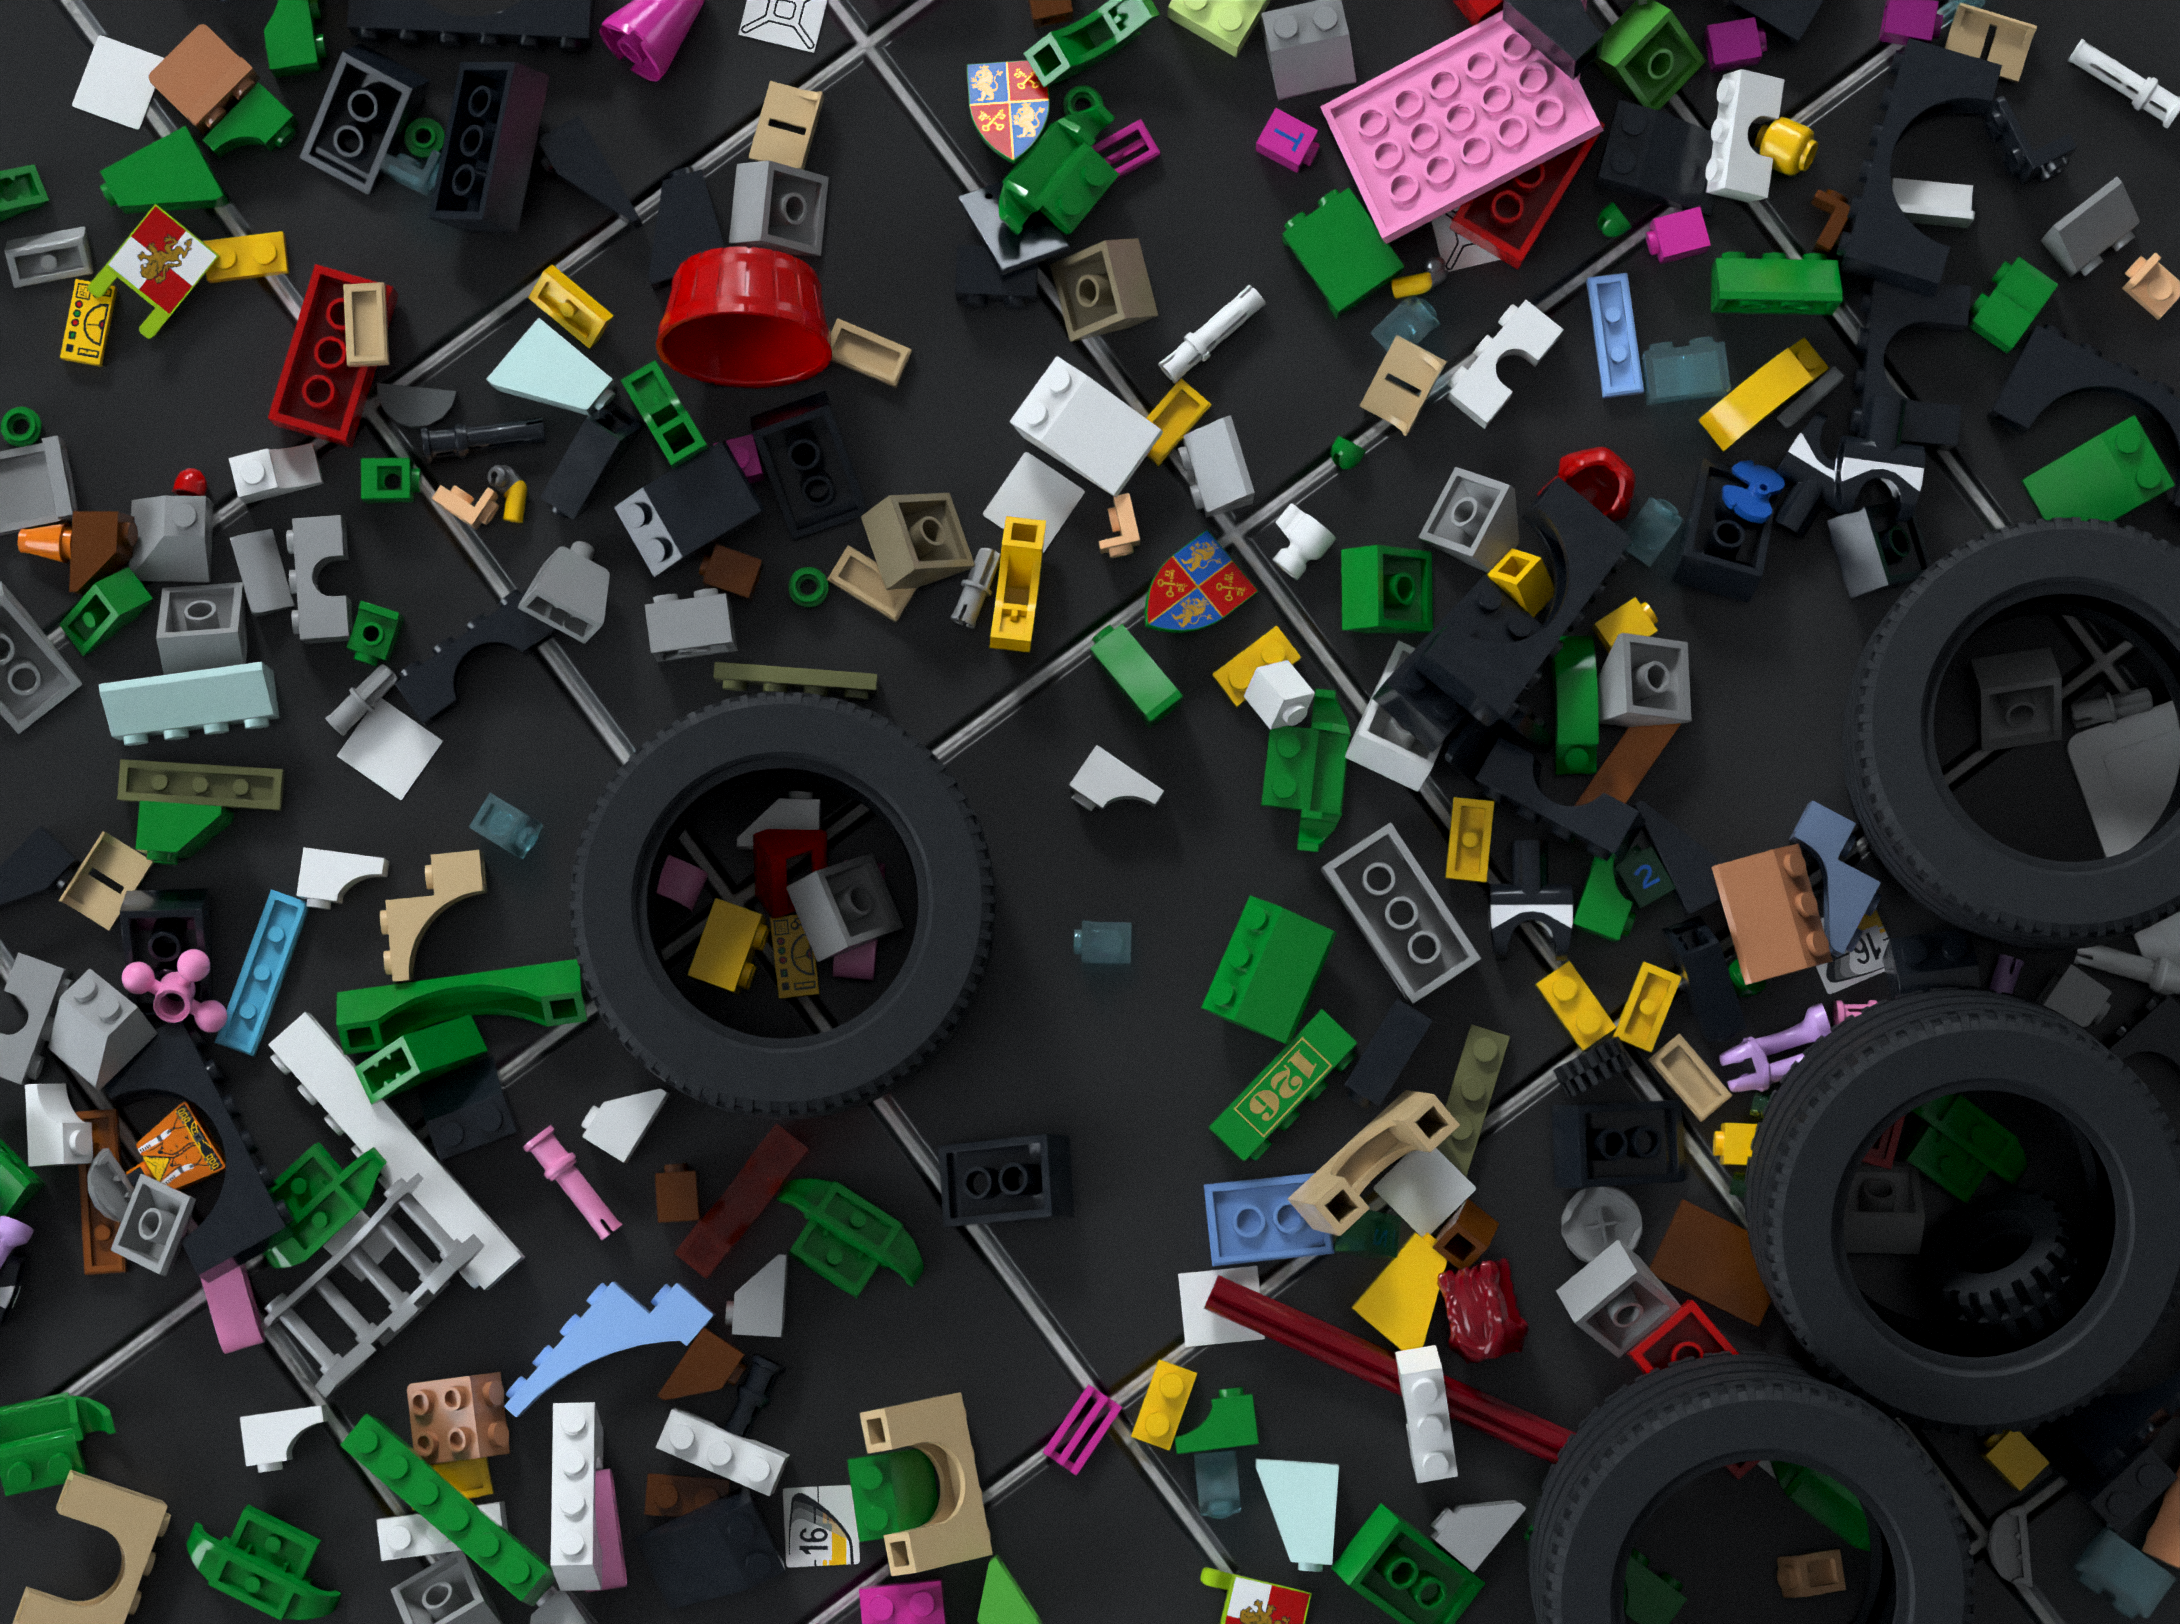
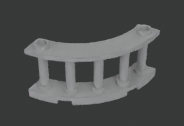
[260,1173,485,1398]

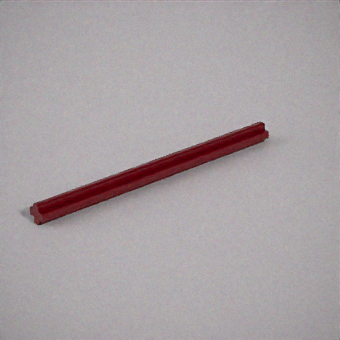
[1204,1275,1576,1464]

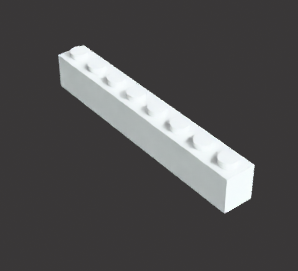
[268,1012,525,1290]

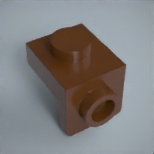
[1811,189,1851,256]

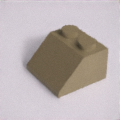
[1050,238,1158,342]
[861,493,975,590]

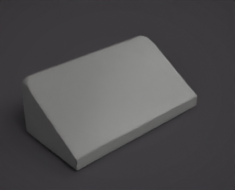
[4,227,94,288]
[230,529,295,618]

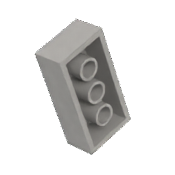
[1321,822,1481,1006]

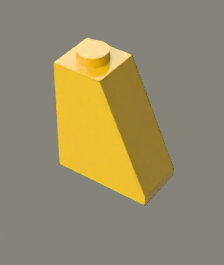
[1351,1232,1447,1351]

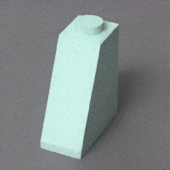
[486,318,616,416]
[1255,1458,1339,1572]

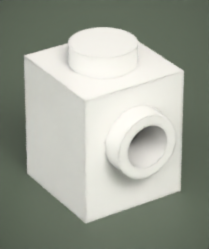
[1244,660,1315,730]

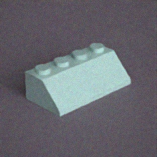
[99,662,279,746]

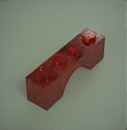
[674,1123,811,1279]

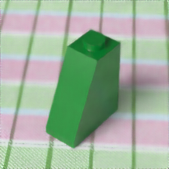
[100,125,229,214]
[1090,624,1183,729]
[354,1014,488,1105]

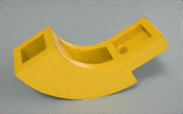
[1698,337,1830,452]
[989,516,1046,653]

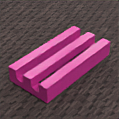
[1091,119,1161,182]
[1043,1384,1122,1475]

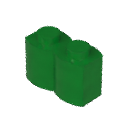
[1968,257,2058,354]

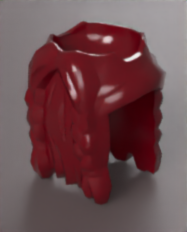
[1437,1258,1529,1364]

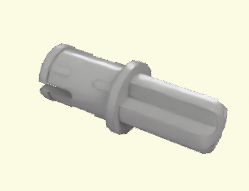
[950,548,1001,629]
[325,664,398,736]
[2069,688,2153,729]

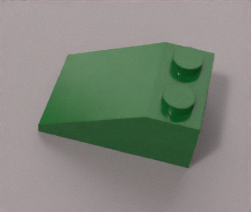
[2021,415,2175,522]
[1331,1503,1485,1624]

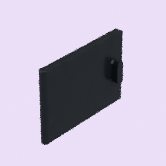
[958,181,1070,275]

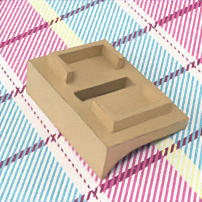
[1944,2,2037,83]
[748,81,825,170]
[1360,335,1447,436]
[59,831,153,931]

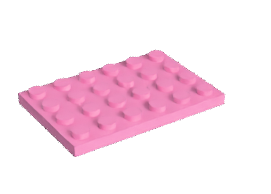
[1320,11,1604,244]

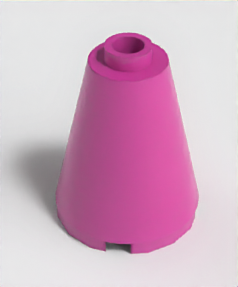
[599,0,705,82]

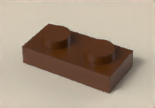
[644,1473,731,1517]

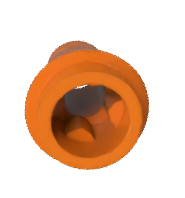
[18,523,72,563]

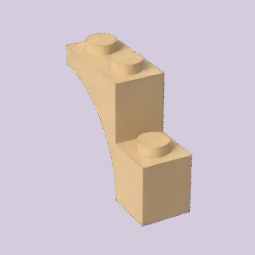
[380,850,487,984]

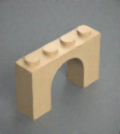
[1287,1090,1460,1236]
[860,1392,993,1576]
[12,1470,171,1624]

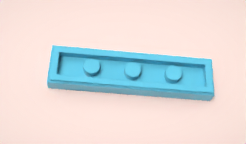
[214,889,310,1057]

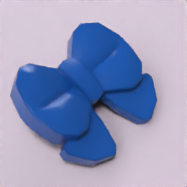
[1722,460,1785,524]

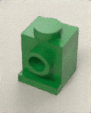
[361,458,422,504]
[346,601,404,667]

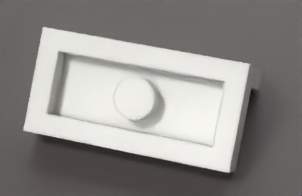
[1891,178,1975,228]

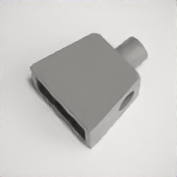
[518,541,610,644]

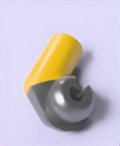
[1391,257,1448,299]
[487,465,528,523]

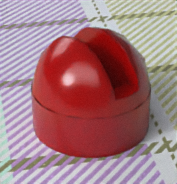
[172,468,207,496]

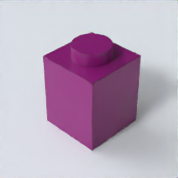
[1878,0,1943,46]
[1703,17,1767,73]

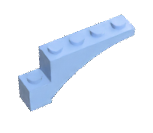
[504,1282,716,1417]

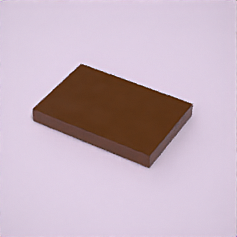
[1649,1199,1771,1327]

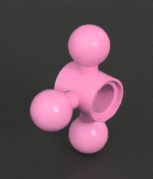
[122,949,227,1033]

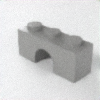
[286,515,353,644]
[0,952,73,1085]

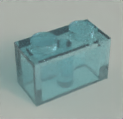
[1640,337,1731,405]
[2074,1528,2176,1619]

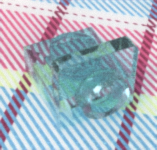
[379,150,441,196]
[1370,295,1441,352]
[1625,497,1683,567]
[469,793,543,859]
[1074,920,1131,964]
[1194,1451,1241,1519]

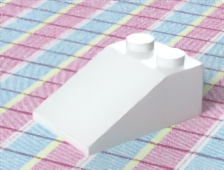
[1009,356,1163,497]
[1344,640,1443,792]

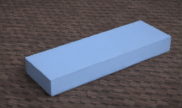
[1586,273,1644,399]

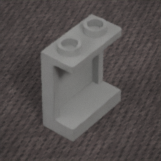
[0,435,78,536]

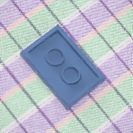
[1204,1173,1334,1266]

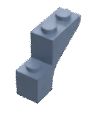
[1789,801,1882,957]

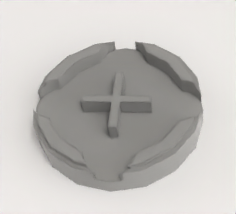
[1561,1186,1643,1263]

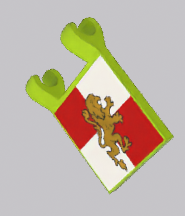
[88,204,220,339]
[1200,1567,1312,1624]

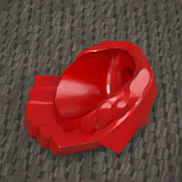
[1537,447,1636,522]

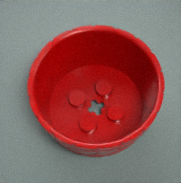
[655,247,832,388]

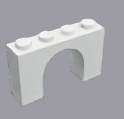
[551,1402,604,1591]

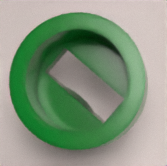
[1597,202,1632,237]
[1330,435,1366,469]

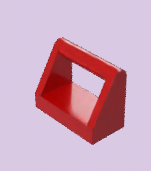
[753,829,828,919]

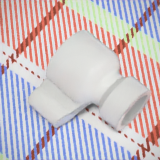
[1272,503,1336,580]

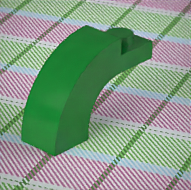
[1023,0,1160,87]
[621,360,708,469]
[1551,636,1599,774]

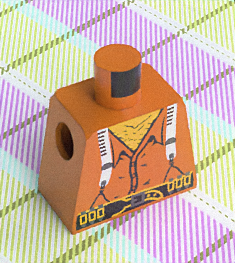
[126,1101,226,1191]

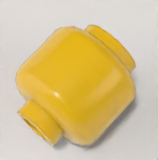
[1755,117,1818,176]

